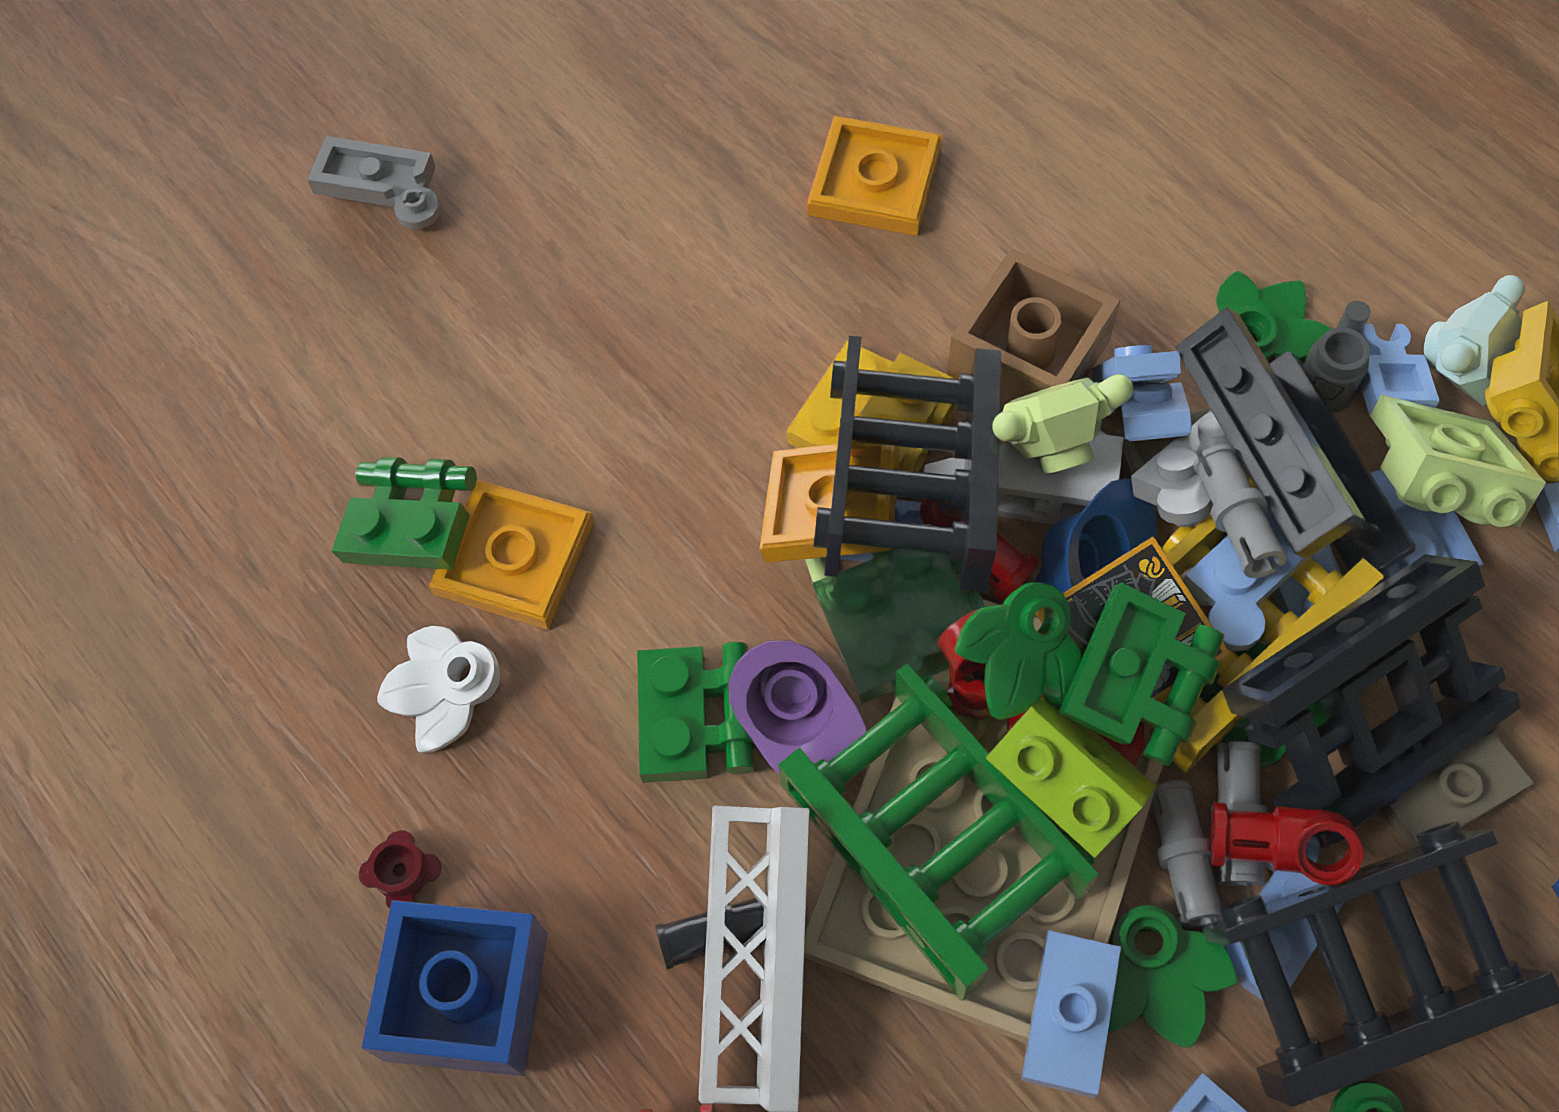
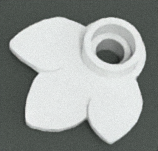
[377,626,500,753]

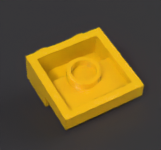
[1485,301,1559,483]
[786,340,956,472]

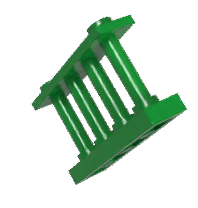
[778,663,1099,1000]

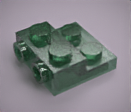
[812,523,985,704]

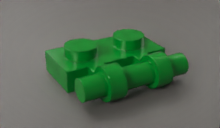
[331,457,477,570]
[1058,583,1225,766]
[637,642,757,783]

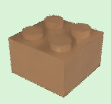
[947,248,1121,405]

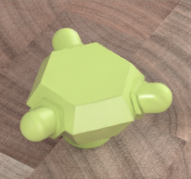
[992,374,1133,474]

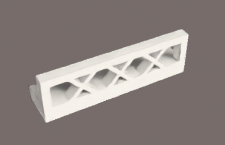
[698,806,809,1112]

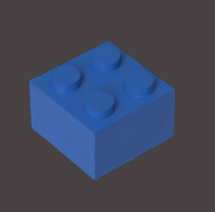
[361,900,548,1076]

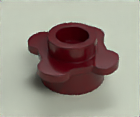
[359,830,442,909]

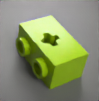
[986,697,1156,858]

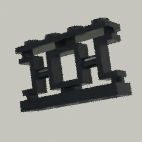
[1222,554,1522,848]

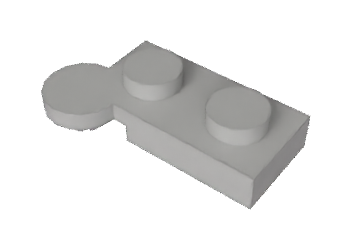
[307,136,441,230]
[1131,410,1245,527]

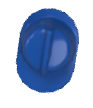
[1035,479,1157,593]

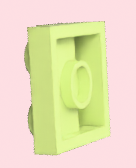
[1370,394,1546,527]

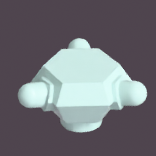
[1424,275,1525,406]

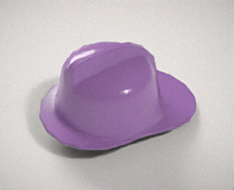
[728,640,866,774]

